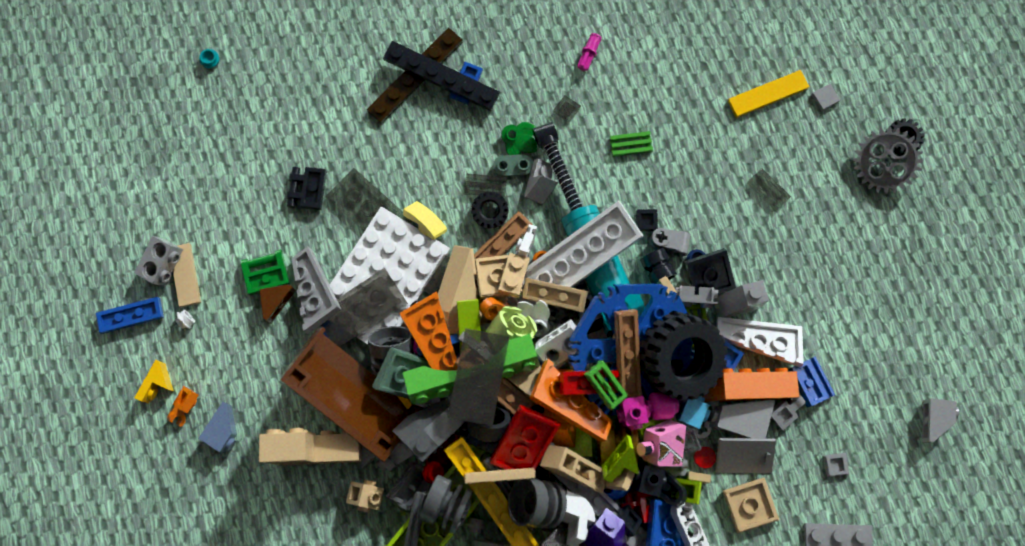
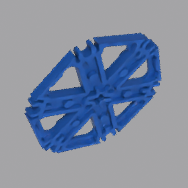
[568,284,695,416]

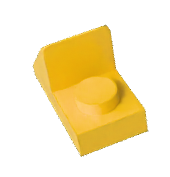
[134,359,174,403]

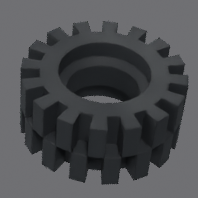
[885,118,925,156]
[471,191,509,228]

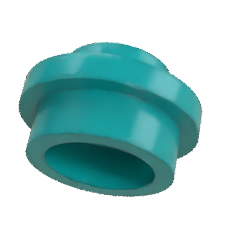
[199,49,220,69]

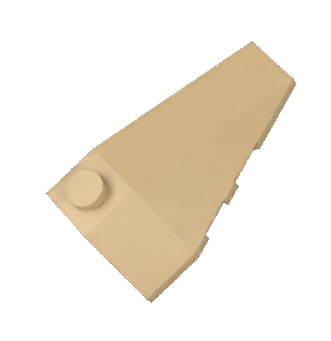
[438,245,482,335]

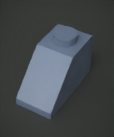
[198,402,237,453]

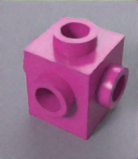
[617,396,650,430]

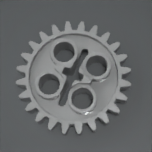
[853,127,924,194]

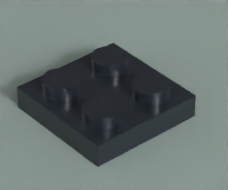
[685,248,736,295]

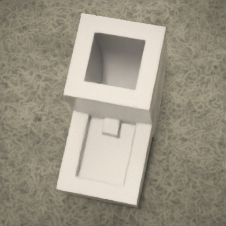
[562,490,595,546]

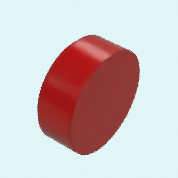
[694,446,716,469]

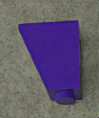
[580,508,626,546]

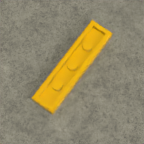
[728,70,809,118]

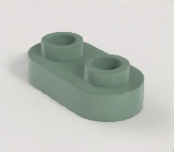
[493,154,533,176]

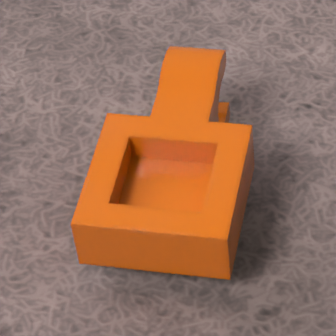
[167,386,199,427]

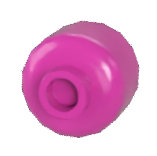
[645,391,679,420]

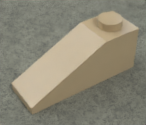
[540,445,607,493]

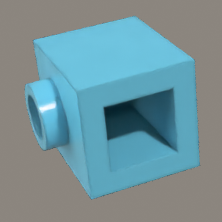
[676,396,710,429]

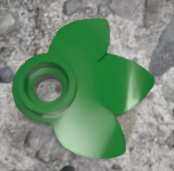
[501,122,538,155]

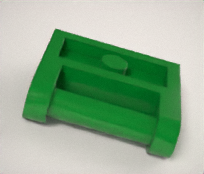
[241,249,290,296]

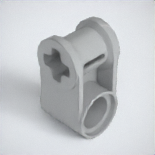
[649,228,690,256]

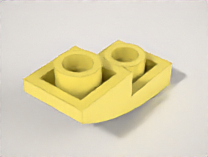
[403,201,447,240]

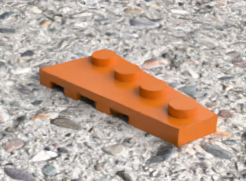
[399,292,460,371]
[529,358,613,442]

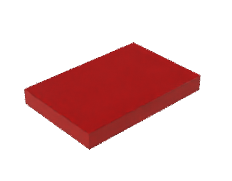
[490,405,561,470]

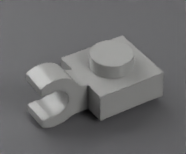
[771,395,806,431]

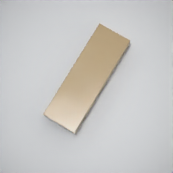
[173,243,201,308]
[522,278,588,312]

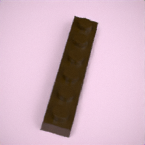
[366,27,463,124]

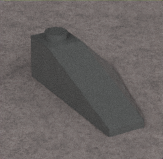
[393,387,486,463]

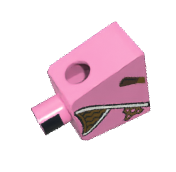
[636,419,686,466]

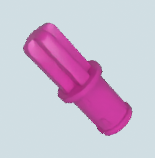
[577,33,602,72]

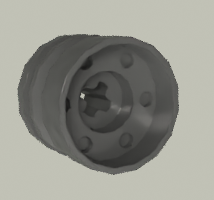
[367,326,415,377]
[419,475,474,535]
[507,478,567,528]

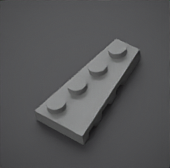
[291,247,342,334]

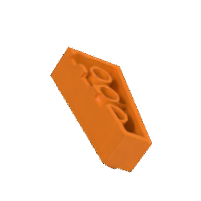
[702,368,799,403]

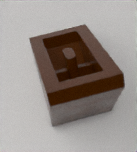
[260,284,296,324]

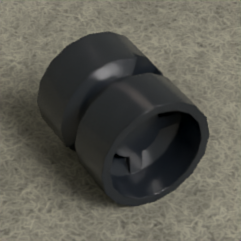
[640,248,677,284]

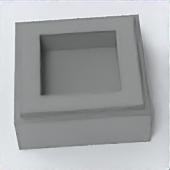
[811,84,840,111]
[823,453,850,477]

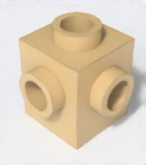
[346,479,384,513]

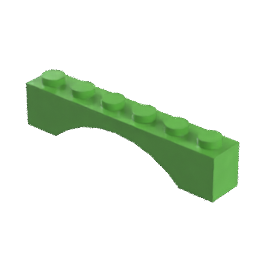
[403,334,540,405]

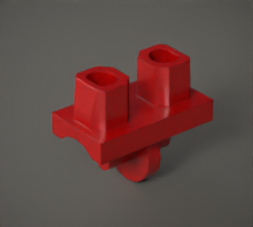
[620,485,653,523]

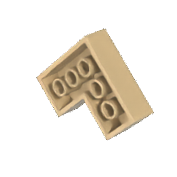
[259,428,362,466]

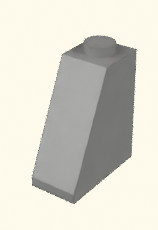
[713,280,769,318]
[709,400,775,439]

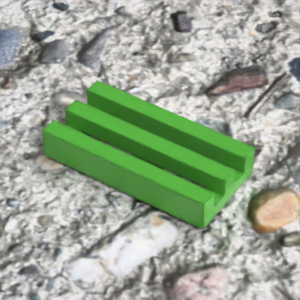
[610,131,653,157]
[584,360,628,410]

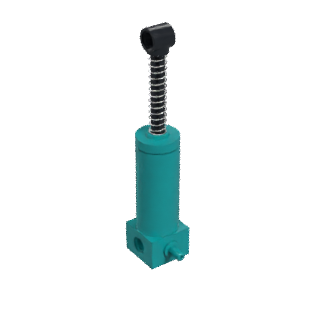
[532,122,645,337]

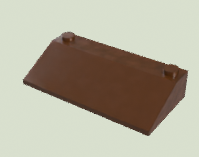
[280,327,422,462]

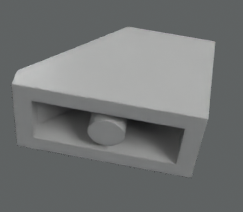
[922,398,959,443]

